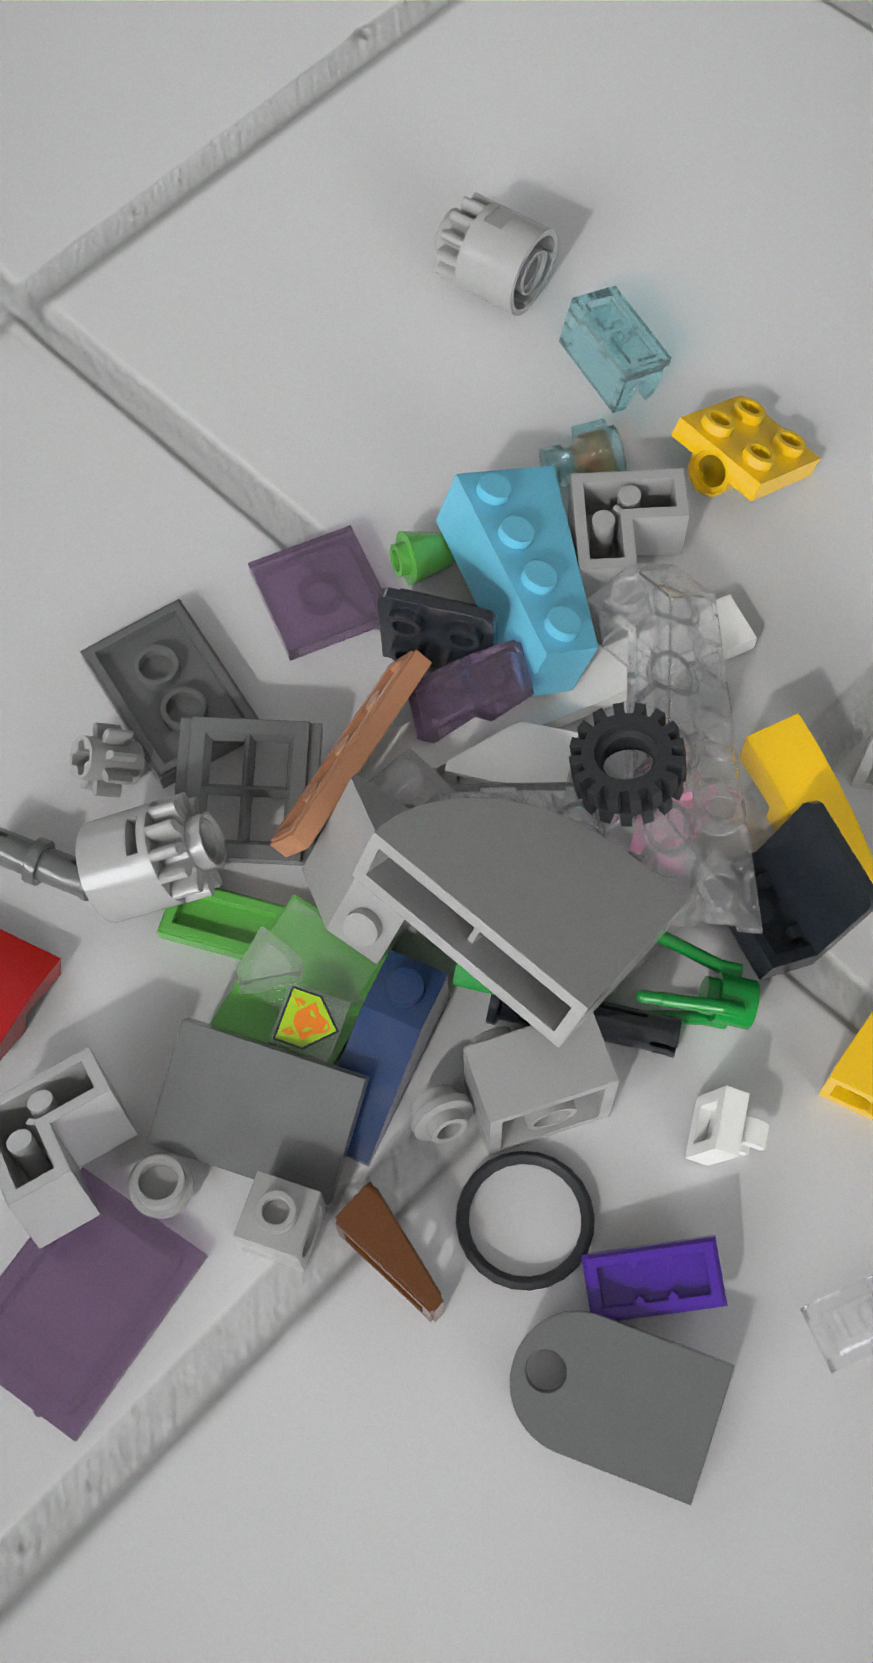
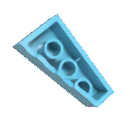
[436,465,598,698]

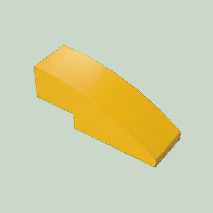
[739,713,873,883]

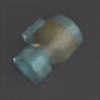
[539,418,626,489]

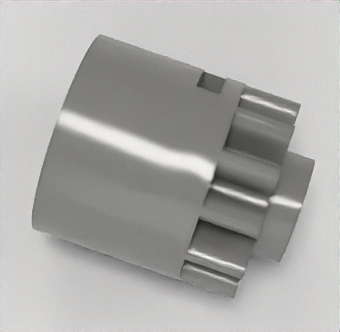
[435,192,558,316]
[75,792,227,923]

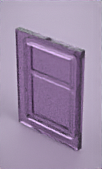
[0,1167,208,1442]

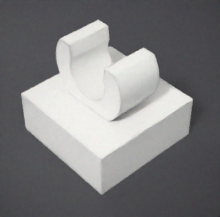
[685,1085,770,1166]

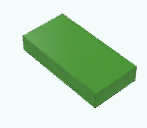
[157,888,285,962]

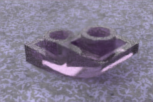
[408,640,534,744]

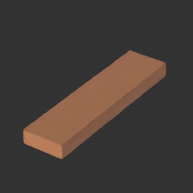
[270,650,432,857]

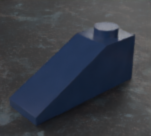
[338,950,449,1167]

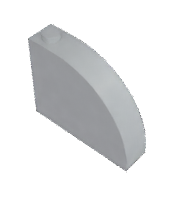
[351,798,688,1048]

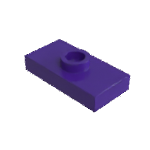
[581,1235,728,1321]

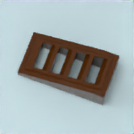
[335,1181,444,1322]

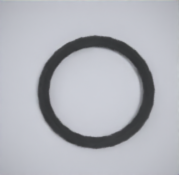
[455,1151,595,1291]

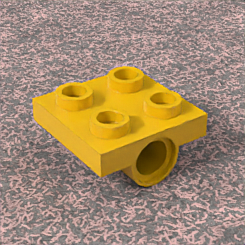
[671,395,821,502]

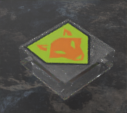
[268,981,351,1063]

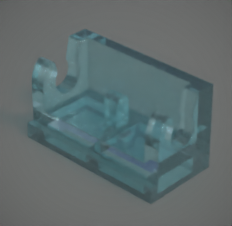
[559,285,672,413]

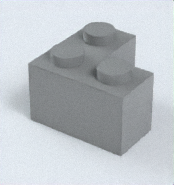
[567,468,690,606]
[0,1047,138,1249]

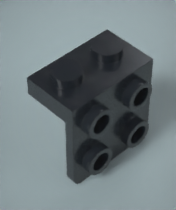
[377,587,501,681]
[699,800,873,980]

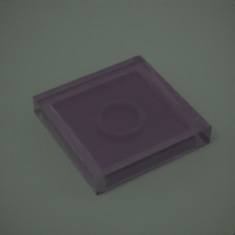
[248,525,382,661]

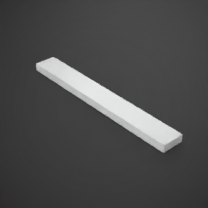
[321,594,757,796]

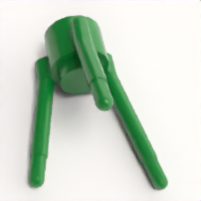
[636,931,760,1030]

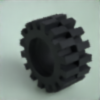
[569,702,687,827]

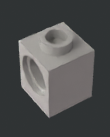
[233,1171,327,1272]

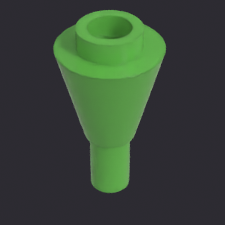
[389,531,456,586]

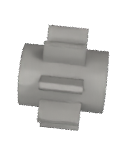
[70,722,144,798]

